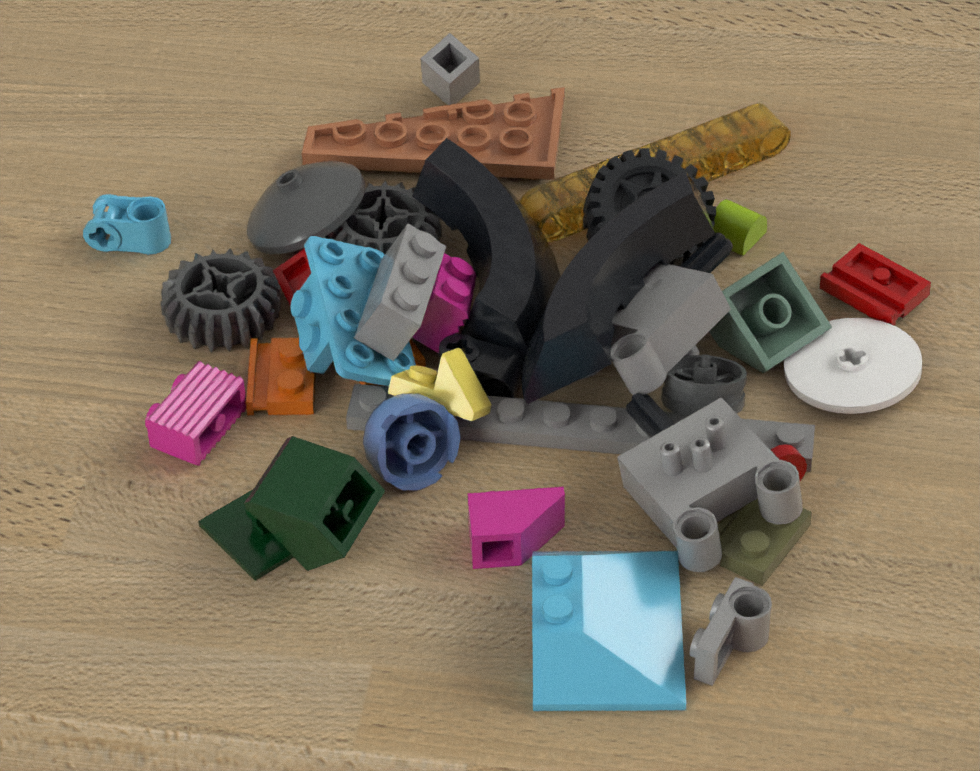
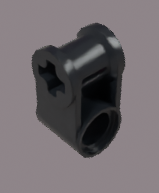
[439,334,525,398]

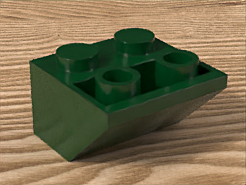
[244,436,385,571]

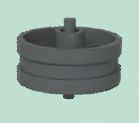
[661,355,747,416]

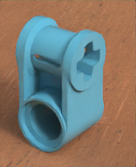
[83,194,171,255]

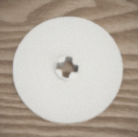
[784,318,922,414]

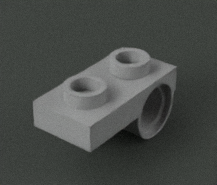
[690,577,772,686]

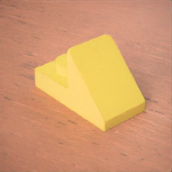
[388,348,492,421]

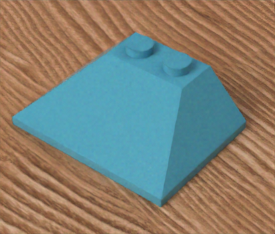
[532,551,686,711]

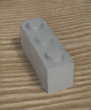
[354,224,446,361]

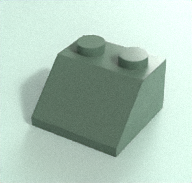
[709,252,832,373]

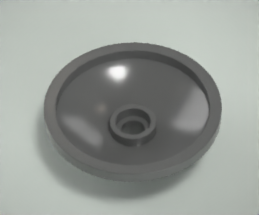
[247,161,366,254]

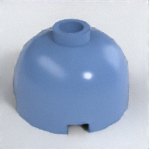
[363,393,461,491]

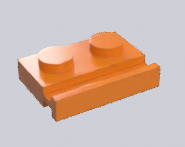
[246,338,316,416]

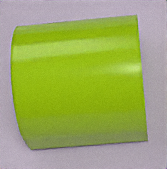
[713,199,767,256]

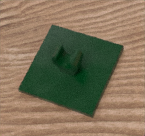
[198,490,294,581]

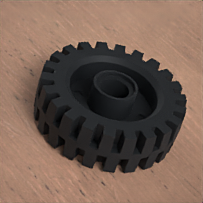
[583,148,716,267]

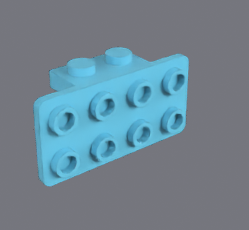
[291,236,416,387]

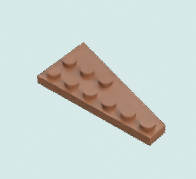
[302,87,565,180]

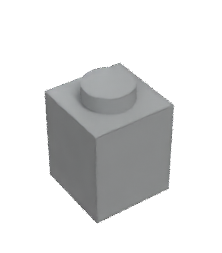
[420,33,480,105]

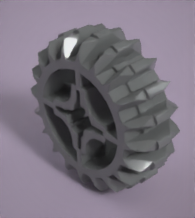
[325,181,442,255]
[160,248,281,353]

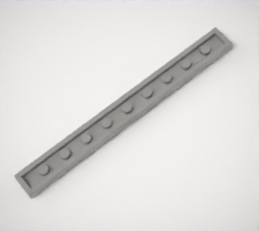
[346,384,815,472]

